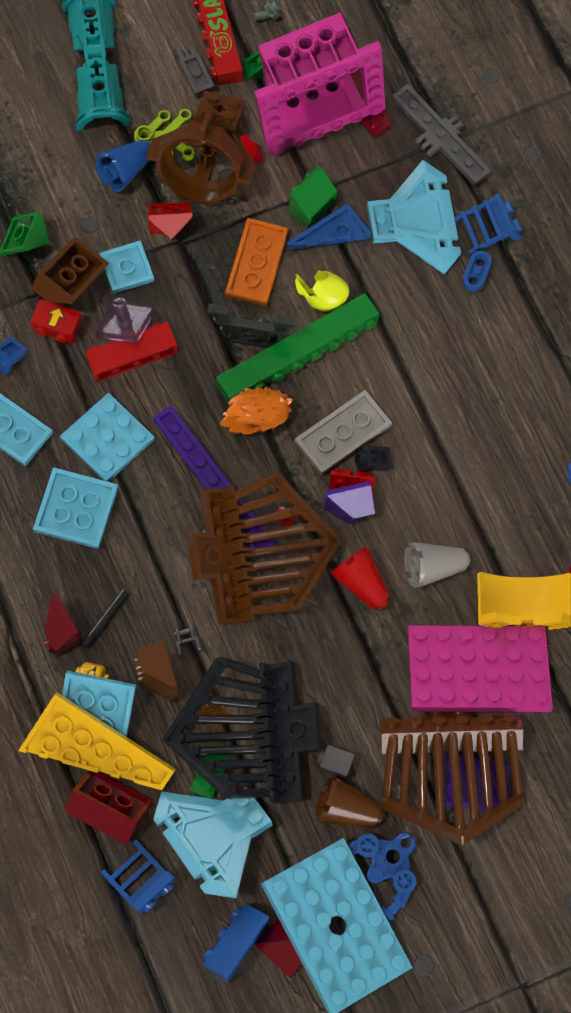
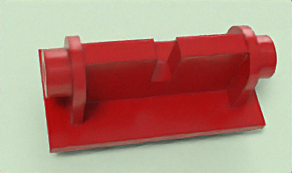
[328,468,375,495]

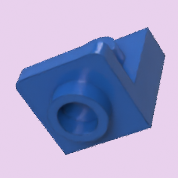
[0,336,28,375]

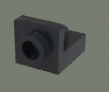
[355,445,392,472]

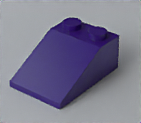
[443,754,511,810]

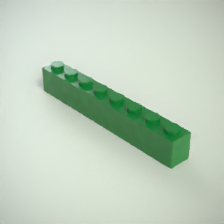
[216,293,379,406]

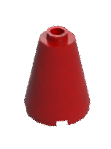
[330,546,390,610]

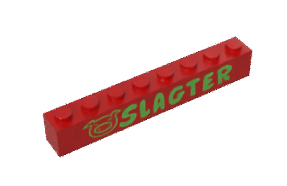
[192,0,242,86]

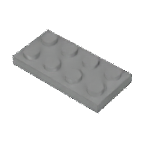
[294,390,392,475]

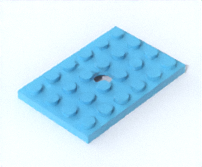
[261,838,412,1013]

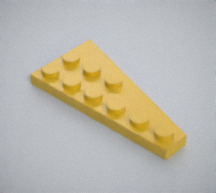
[18,692,175,790]

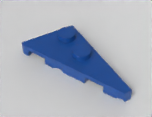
[287,203,372,250]

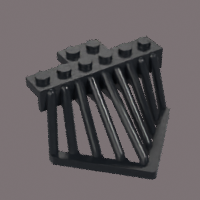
[163,657,323,804]

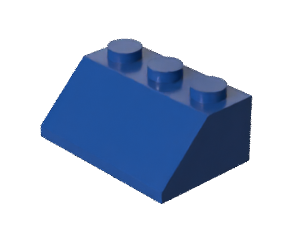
[202,904,269,983]

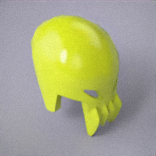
[295,270,350,312]

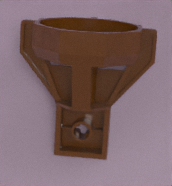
[146,91,256,205]

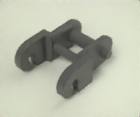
[173,624,201,658]

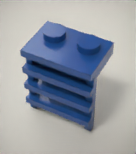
[455,193,523,255]
[101,840,175,915]

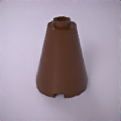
[315,775,383,828]

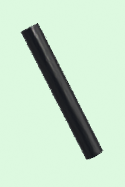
[81,589,129,649]

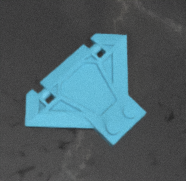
[366,160,461,275]
[153,787,273,898]

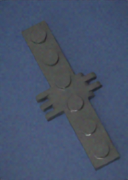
[391,84,491,187]

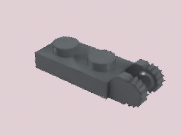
[174,42,214,97]

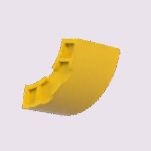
[477,572,571,630]

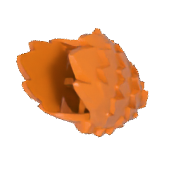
[220,387,293,435]

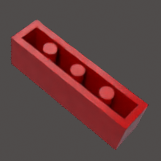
[85,322,178,383]

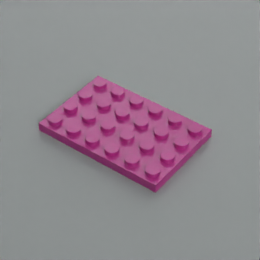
[408,625,553,712]

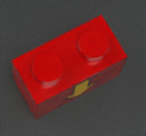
[30,299,82,344]

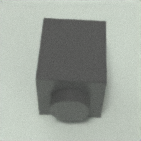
[317,745,354,781]

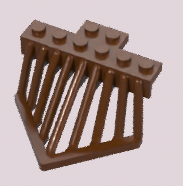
[187,473,341,625]
[379,711,524,845]

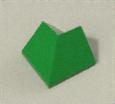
[0,211,50,256]

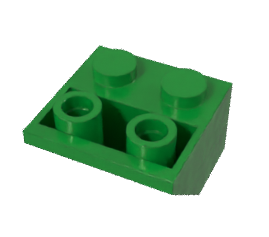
[289,165,337,229]

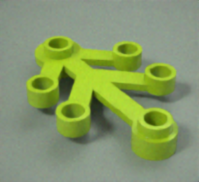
[134,109,194,161]

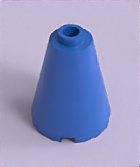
[95,139,151,192]

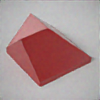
[148,201,192,239]

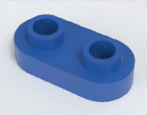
[462,251,492,292]

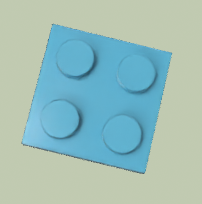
[99,241,154,294]

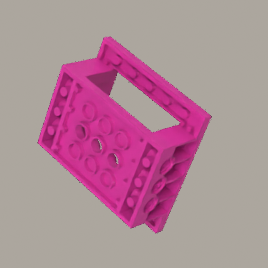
[254,13,386,156]

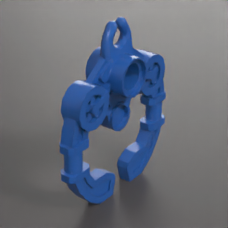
[348,832,416,921]

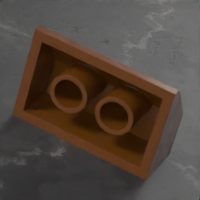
[31,236,109,304]
[133,641,179,703]

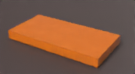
[225,218,289,307]

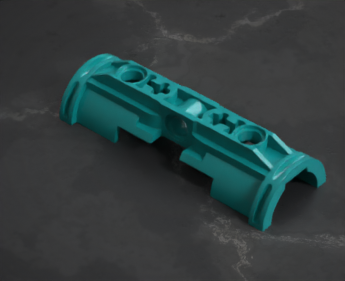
[62,0,131,131]

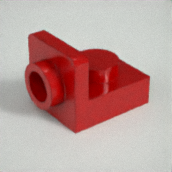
[239,134,264,164]

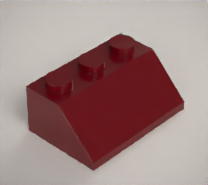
[64,771,153,845]

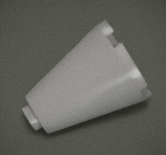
[404,542,470,588]

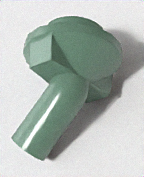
[253,0,282,21]

